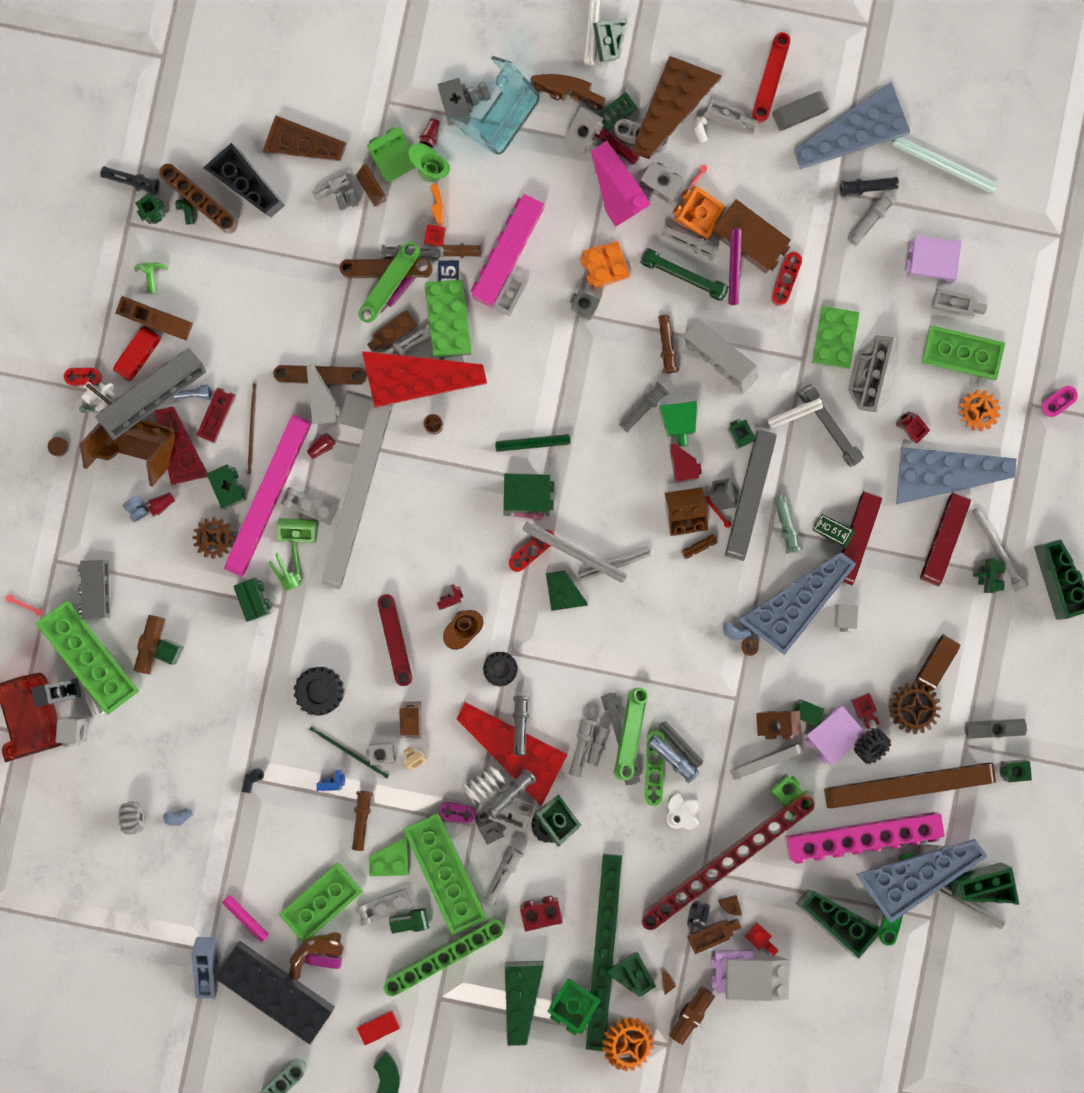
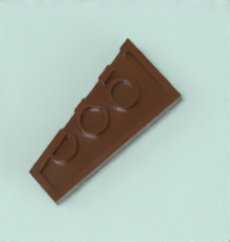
[263,115,347,162]

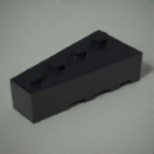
[203,143,285,218]

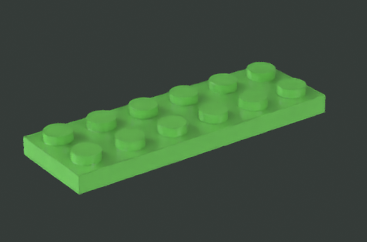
[35,600,139,716]
[403,812,487,935]

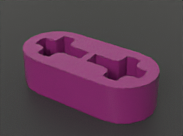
[439,802,476,824]
[305,954,343,969]

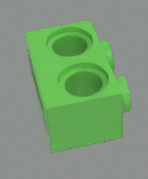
[769,774,814,817]

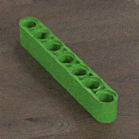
[384,918,504,996]

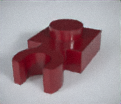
[851,693,880,729]

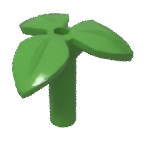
[134,262,168,293]

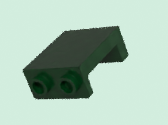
[503,473,554,516]

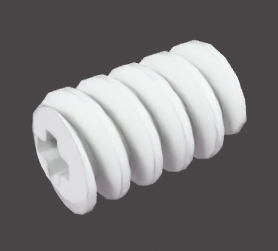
[464,766,508,806]

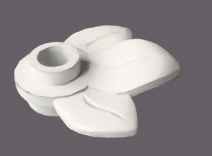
[666,793,699,830]

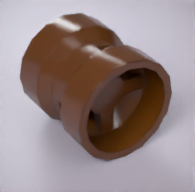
[423,414,444,435]

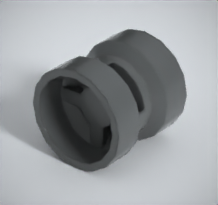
[466,81,491,106]
[335,187,359,211]

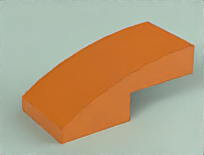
[430,183,444,227]

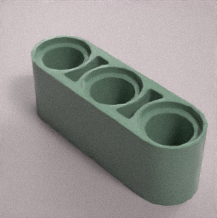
[260,1059,306,1093]

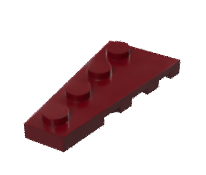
[155,406,208,485]

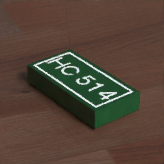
[812,514,855,548]

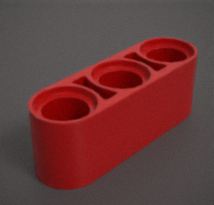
[113,326,161,381]

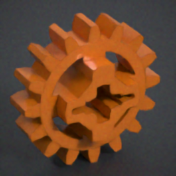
[958,390,1001,432]

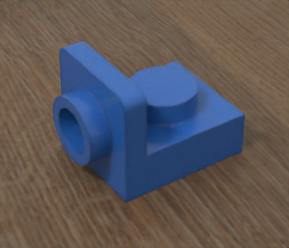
[316,770,345,791]

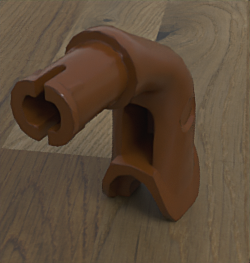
[289,932,343,980]

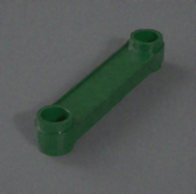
[640,248,729,301]

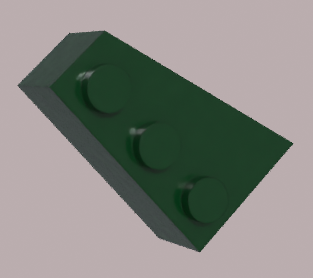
[950,862,1020,905]

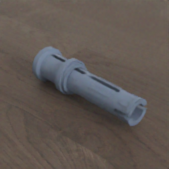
[647,735,699,783]

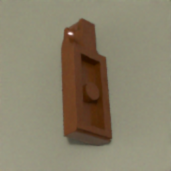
[367,310,418,352]
[687,919,741,954]

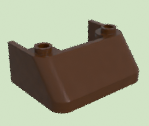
[79,420,175,487]

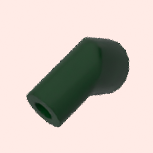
[175,199,195,225]

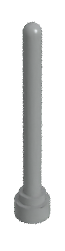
[972,508,1029,592]

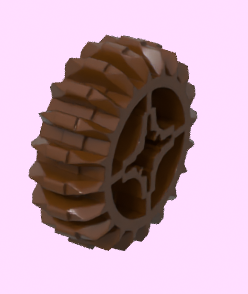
[888,682,942,734]

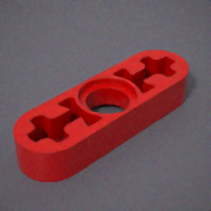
[771,252,802,306]
[509,530,555,572]

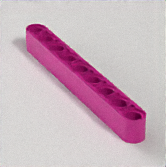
[224,414,311,577]

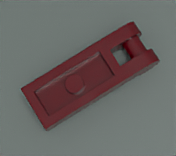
[196,387,236,443]

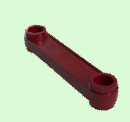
[377,594,413,686]

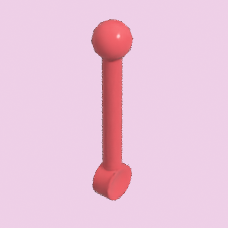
[681,165,707,196]
[6,595,43,616]

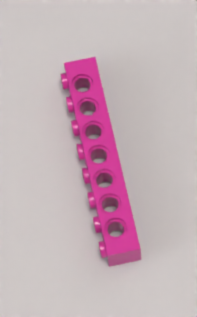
[785,812,945,864]

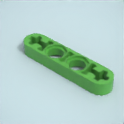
[645,730,665,806]

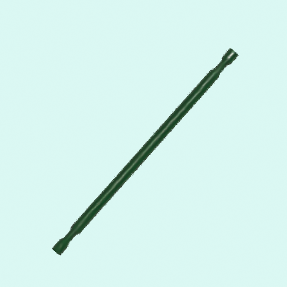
[309,726,389,778]

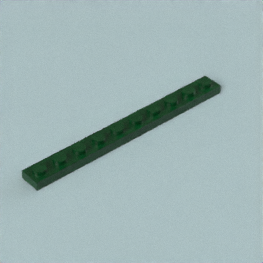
[585,853,622,1051]

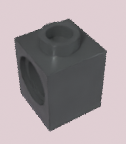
[569,289,600,320]

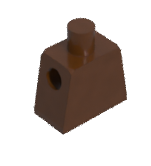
[399,701,422,738]

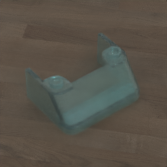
[450,56,540,155]

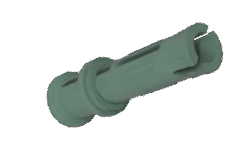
[773,495,803,554]

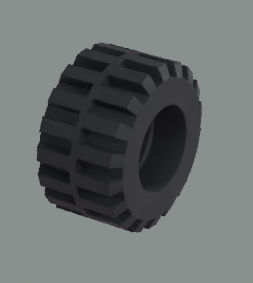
[293,667,345,716]

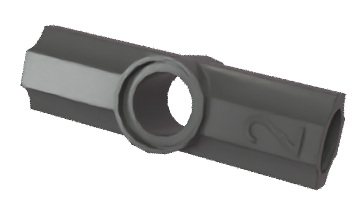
[964,719,1027,739]

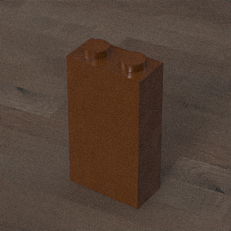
[711,199,791,274]

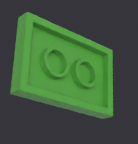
[812,306,860,369]

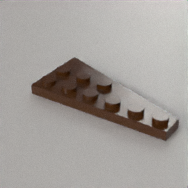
[631,56,722,159]

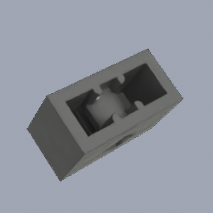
[438,78,473,126]

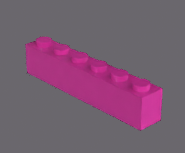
[471,194,544,309]

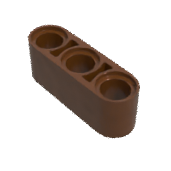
[915,634,961,692]

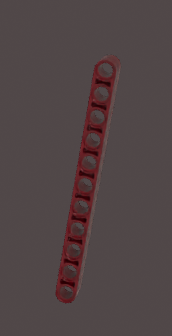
[642,793,815,930]

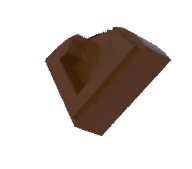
[718,895,742,915]

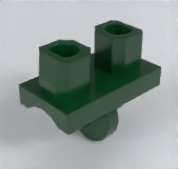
[973,558,1006,593]

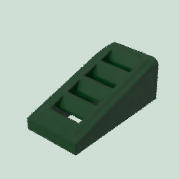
[598,92,639,131]

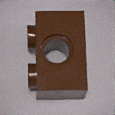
[756,711,801,739]

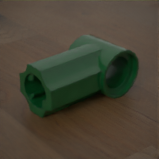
[389,908,430,934]

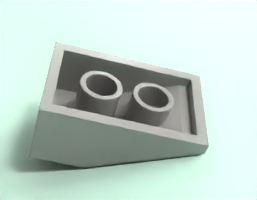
[726,955,789,1001]

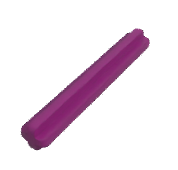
[728,228,742,305]

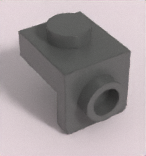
[475,812,504,845]

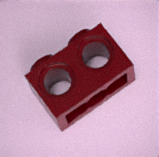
[520,895,563,932]

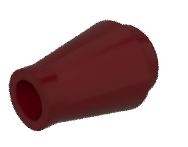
[419,118,440,148]
[307,432,336,459]
[145,492,175,517]

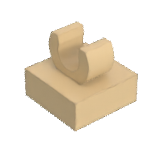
[403,747,427,771]

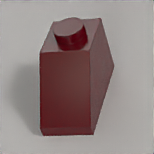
[669,443,702,483]

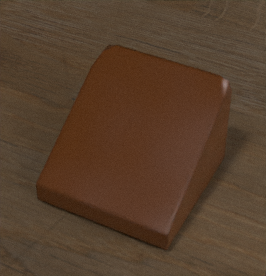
[661,967,676,995]

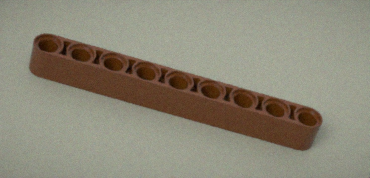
[824,762,996,809]

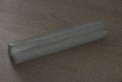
[659,721,703,768]

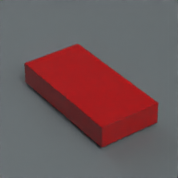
[357,1010,400,1046]

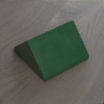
[534,794,582,847]

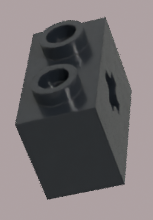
[31,678,81,707]

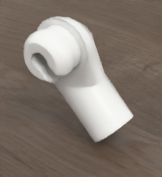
[694,114,708,143]

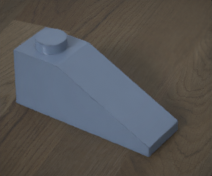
[191,937,217,999]

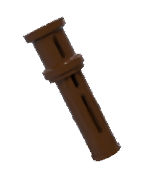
[658,315,679,374]
[351,791,373,851]

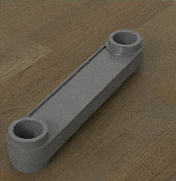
[798,384,864,467]
[601,692,641,786]

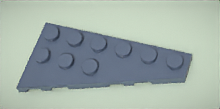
[794,82,910,170]
[896,447,1017,504]
[738,552,856,655]
[856,839,988,923]

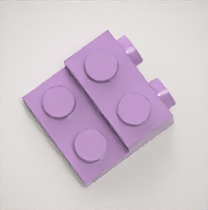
[711,950,754,993]

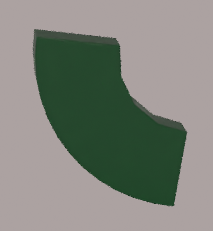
[373,1050,400,1093]

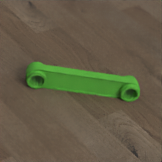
[358,242,420,323]
[613,687,648,781]

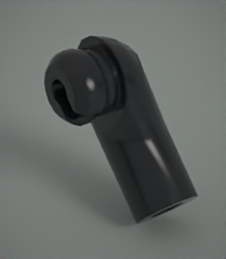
[241,768,264,793]

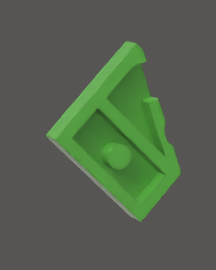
[369,837,409,877]

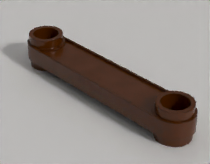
[339,258,433,279]
[273,365,367,385]

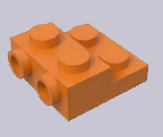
[672,186,726,239]
[579,241,630,290]

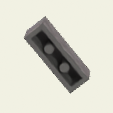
[78,560,110,619]

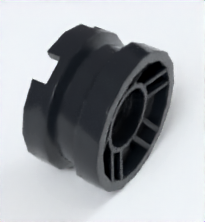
[687,900,710,931]

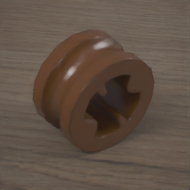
[741,638,759,656]

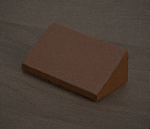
[356,164,387,207]

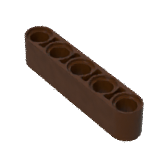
[159,163,238,234]

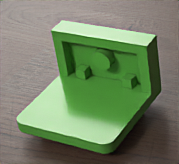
[367,126,416,183]

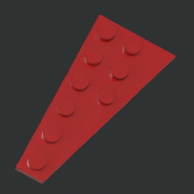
[362,351,487,408]
[457,702,568,806]

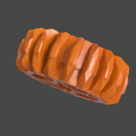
[602,1017,654,1072]

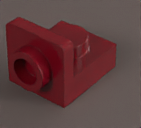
[896,411,930,444]
[437,584,464,610]

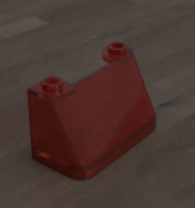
[0,673,62,763]

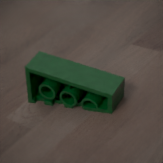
[1034,539,1084,620]
[795,889,884,959]
[505,960,544,1046]

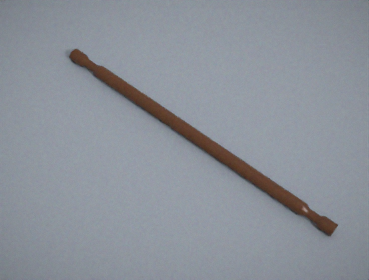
[247,383,256,475]

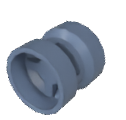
[123,496,149,522]

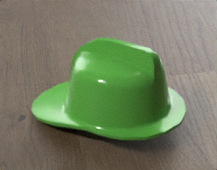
[408,143,450,182]

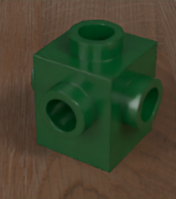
[135,193,166,224]

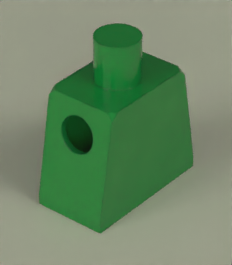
[659,401,697,447]

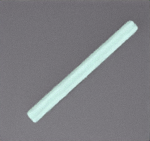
[892,137,997,193]

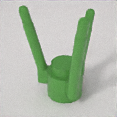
[269,542,302,591]

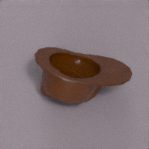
[443,610,484,650]

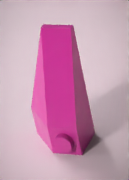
[590,141,651,227]

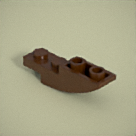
[530,74,606,111]
[115,296,193,341]

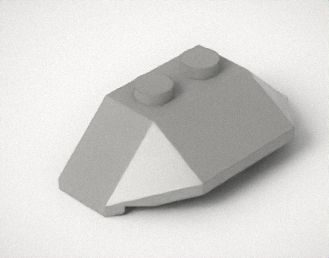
[848,335,898,413]

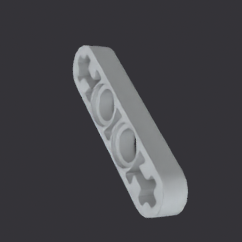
[730,743,803,780]

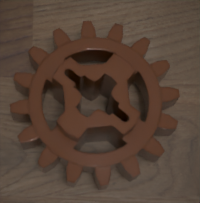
[192,517,235,559]

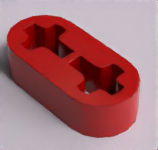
[63,367,102,386]

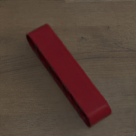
[841,491,882,586]
[920,492,971,587]

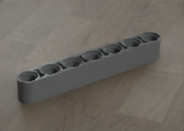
[725,429,777,561]

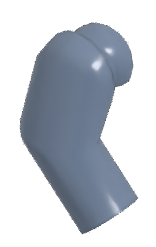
[723,623,751,641]
[163,808,193,826]

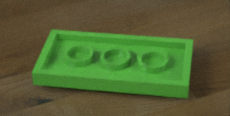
[424,280,472,357]
[921,325,1005,381]
[279,862,363,942]

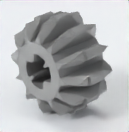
[118,801,145,835]

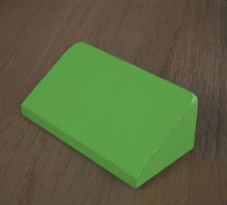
[276,518,317,543]

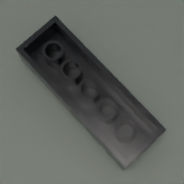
[214,941,335,1045]

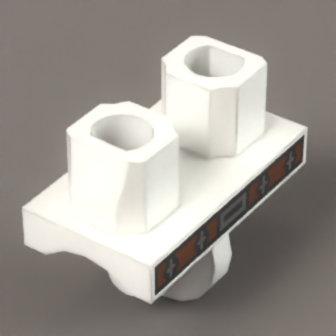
[81,382,116,413]

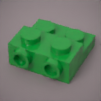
[547,978,601,1035]

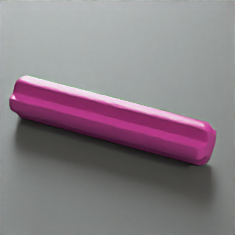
[222,895,269,942]

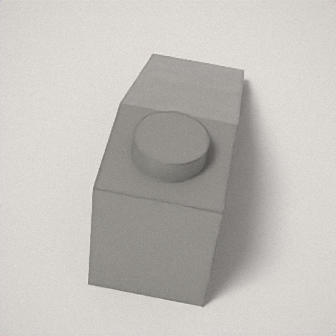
[307,363,340,424]

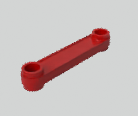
[752,32,791,123]

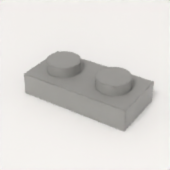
[493,273,527,316]

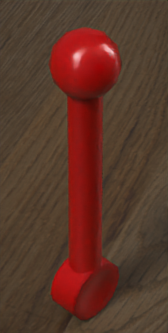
[705,495,731,528]

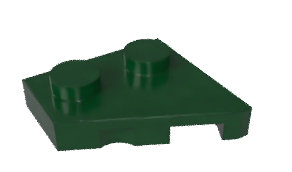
[605,952,656,997]

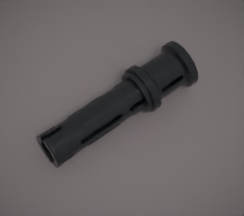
[100,166,160,196]
[839,177,899,198]

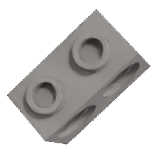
[488,792,535,833]

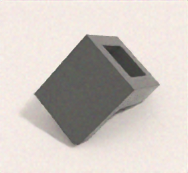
[709,478,740,510]

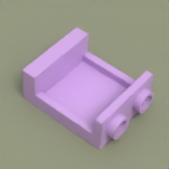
[905,236,961,283]
[804,705,866,765]

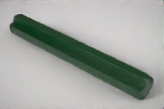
[495,434,571,452]

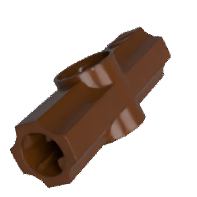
[133,615,165,675]
[668,986,715,1045]

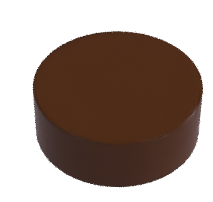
[48,437,69,457]

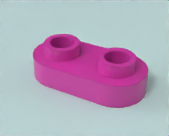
[1041,386,1078,417]

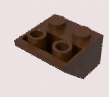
[664,487,708,536]

